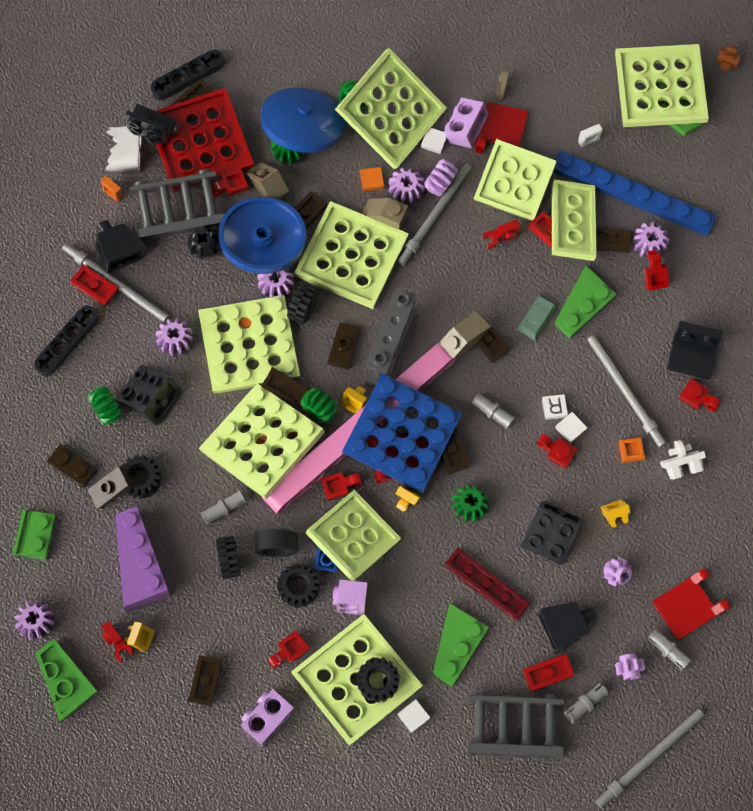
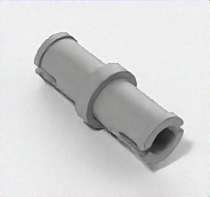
[472,393,516,429]
[200,490,247,525]
[647,629,692,671]
[563,683,608,724]

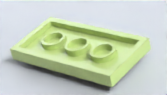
[552,180,596,261]

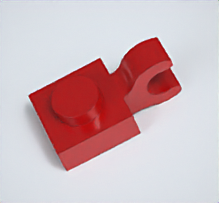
[211,168,248,198]
[482,219,520,249]
[644,250,669,291]
[679,379,721,413]
[536,433,578,469]
[321,472,362,501]
[101,620,134,663]
[268,630,310,669]

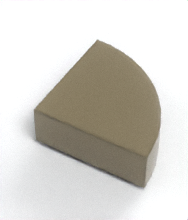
[495,71,509,101]

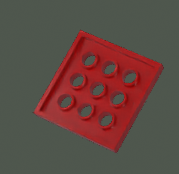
[155,88,254,193]

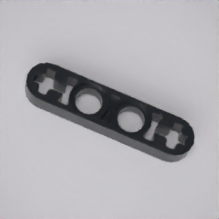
[151,49,224,100]
[34,305,99,376]

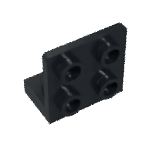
[124,104,177,145]
[667,321,723,380]
[116,365,182,426]
[521,500,583,565]

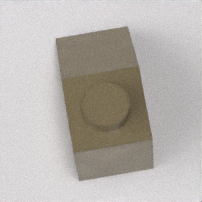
[244,162,289,200]
[361,198,408,230]
[439,311,492,358]

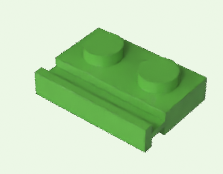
[13,509,56,560]

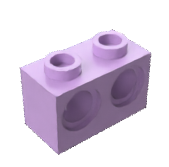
[444,97,489,148]
[333,579,367,615]
[241,689,295,746]

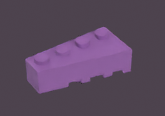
[115,506,170,613]

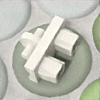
[660,440,706,479]

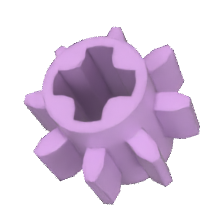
[603,557,632,587]
[615,653,645,680]

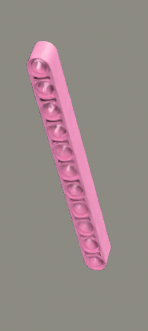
[262,343,457,514]

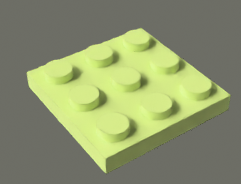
[474,139,557,221]
[306,490,401,581]

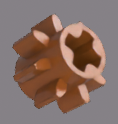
[716,44,741,72]

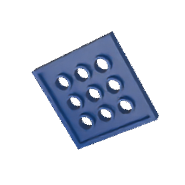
[342,373,462,493]

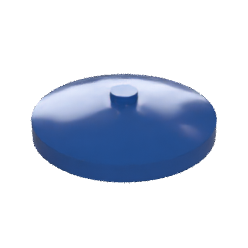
[261,88,345,153]
[219,197,306,274]

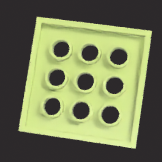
[615,44,709,127]
[335,48,447,169]
[294,201,409,309]
[198,295,300,394]
[199,384,325,499]
[291,614,423,746]

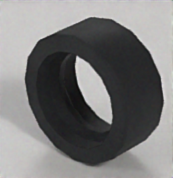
[255,529,298,557]

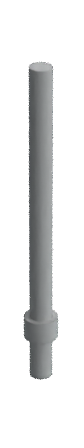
[397,163,472,266]
[62,243,169,323]
[587,335,666,448]
[595,709,704,808]

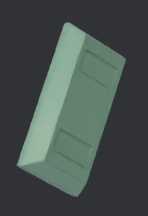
[517,295,557,340]

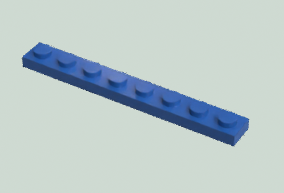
[553,150,716,236]

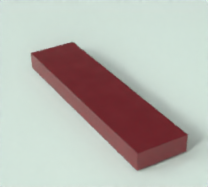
[444,547,530,622]

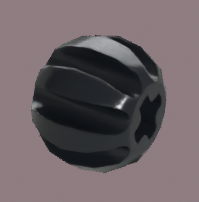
[187,227,220,259]

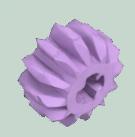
[424,159,458,196]
[389,167,425,204]
[632,222,670,257]
[258,267,294,298]
[156,318,193,356]
[14,600,55,640]

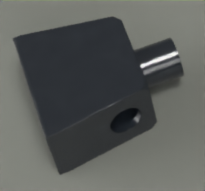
[95,220,145,274]
[538,602,597,654]

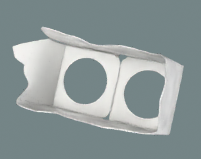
[106,126,141,173]

